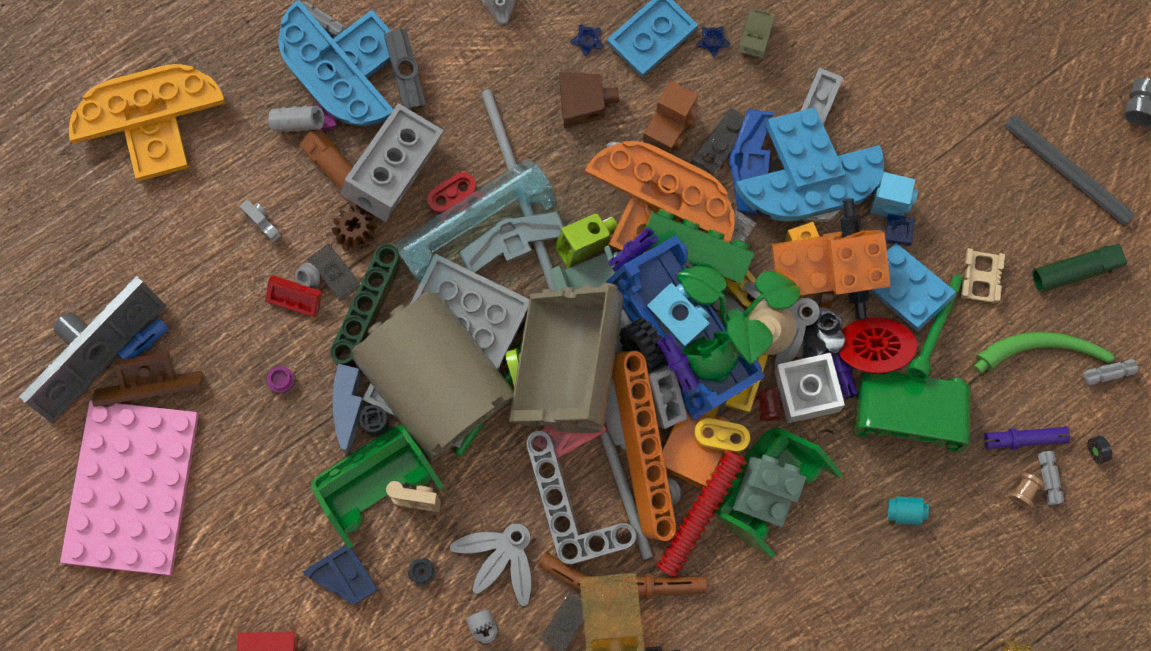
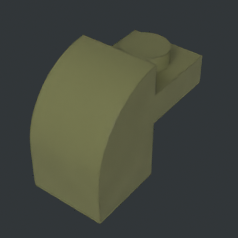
[738,8,776,58]

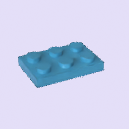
[607,0,698,78]
[869,243,956,332]

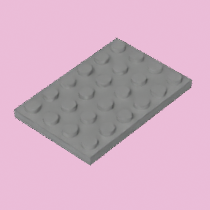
[363,254,529,448]

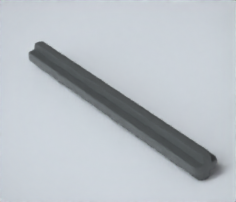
[1005,115,1135,225]

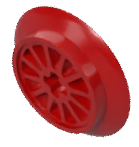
[839,317,917,374]

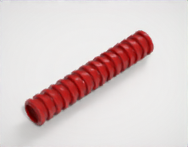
[656,450,747,577]

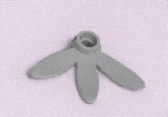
[744,282,819,369]
[450,524,531,606]

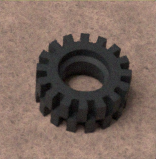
[619,318,666,371]

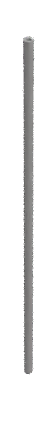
[481,89,654,560]

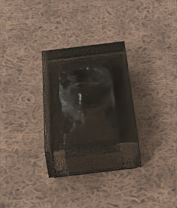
[307,243,360,301]
[539,592,593,651]

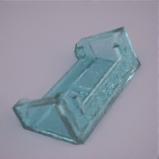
[394,158,557,284]

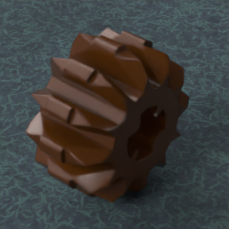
[332,205,377,252]

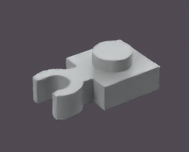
[240,199,281,243]

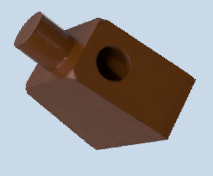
[559,72,619,128]

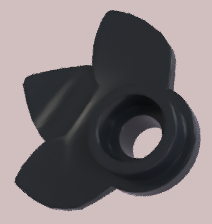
[803,311,845,358]

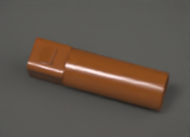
[299,129,360,209]

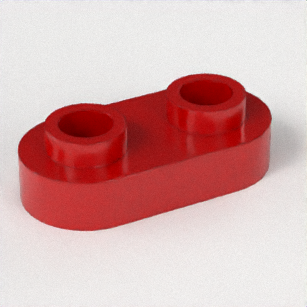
[427,172,477,215]

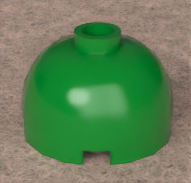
[683,331,739,382]

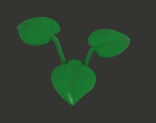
[676,266,800,365]

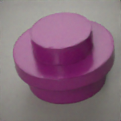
[267,366,294,393]

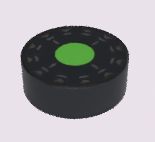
[1087,435,1112,464]

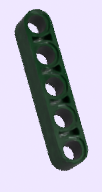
[330,244,401,367]

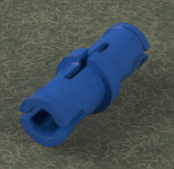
[117,317,170,360]

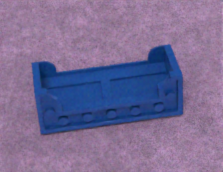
[606,235,765,421]

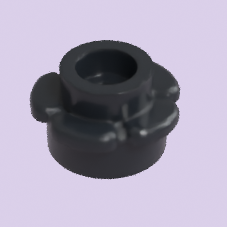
[408,558,436,586]

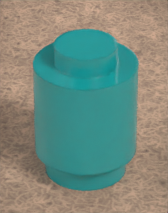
[888,496,929,526]

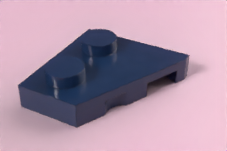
[303,544,379,606]

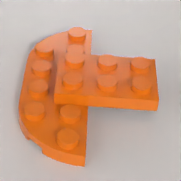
[583,141,735,253]

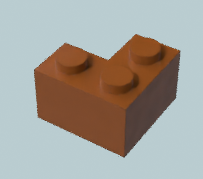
[643,80,700,154]

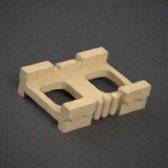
[961,248,1005,304]

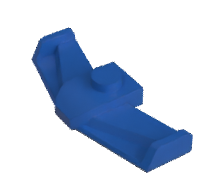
[729,109,774,217]

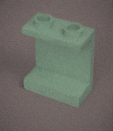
[550,246,619,291]

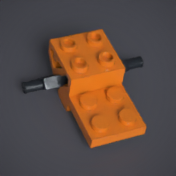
[771,198,891,319]

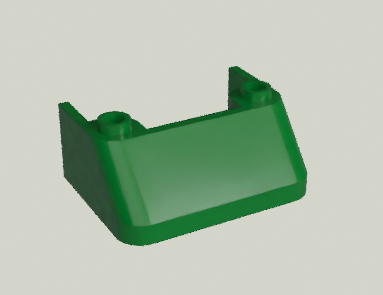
[310,426,444,549]
[713,427,843,558]

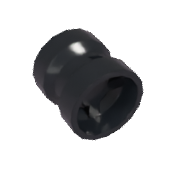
[359,405,390,437]

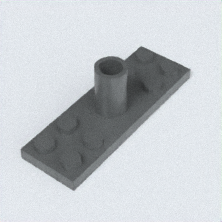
[19,276,167,424]

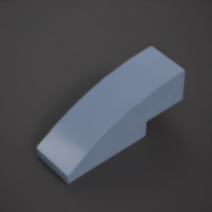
[333,364,365,455]

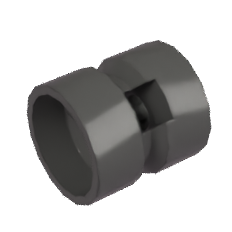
[1123,78,1151,127]

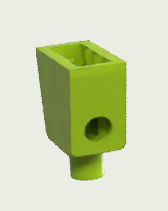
[555,214,617,269]

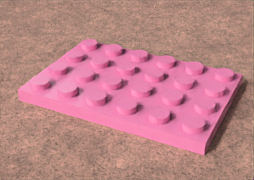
[60,401,199,576]

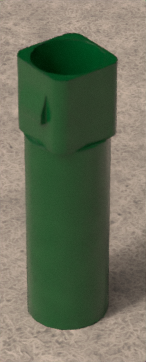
[1032,243,1127,293]

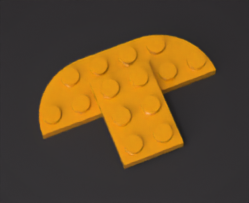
[69,64,226,182]

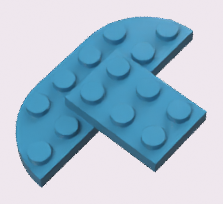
[278,0,394,126]
[734,108,884,221]

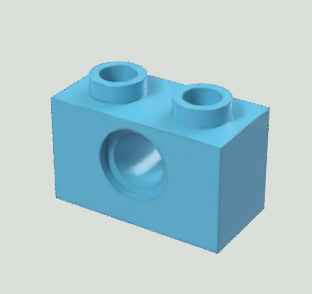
[870,172,918,221]
[647,282,710,347]

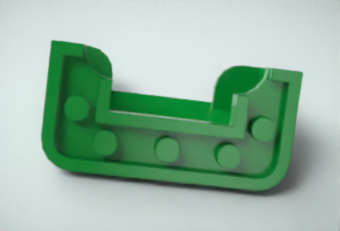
[852,371,971,454]

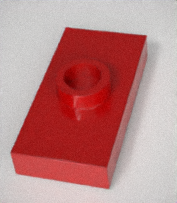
[265,275,322,318]

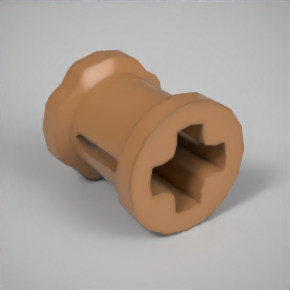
[1009,472,1045,509]

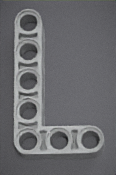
[527,431,637,564]

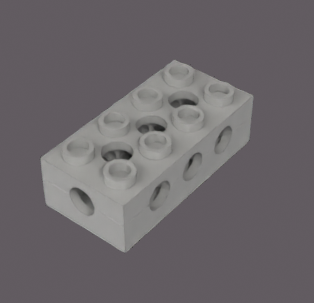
[340,103,444,222]

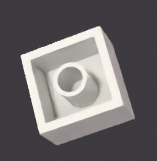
[774,353,845,423]

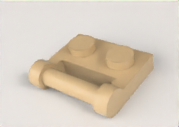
[386,481,441,512]

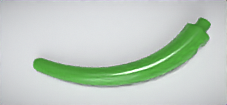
[973,332,1114,374]

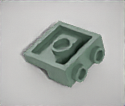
[733,455,806,527]

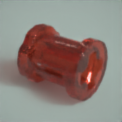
[756,389,784,422]

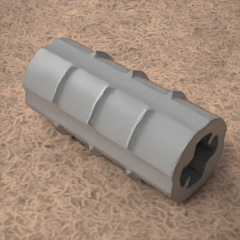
[268,105,325,133]

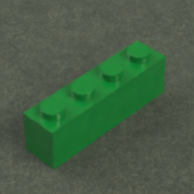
[644,209,754,283]

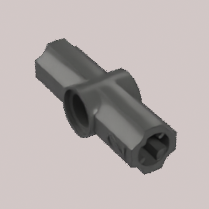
[384,29,426,110]

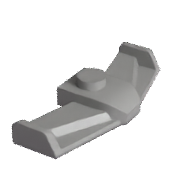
[460,211,564,273]

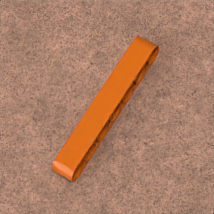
[612,351,676,541]

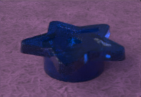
[570,25,603,56]
[697,26,730,57]

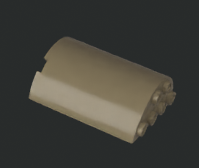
[509,283,624,433]
[352,291,514,463]

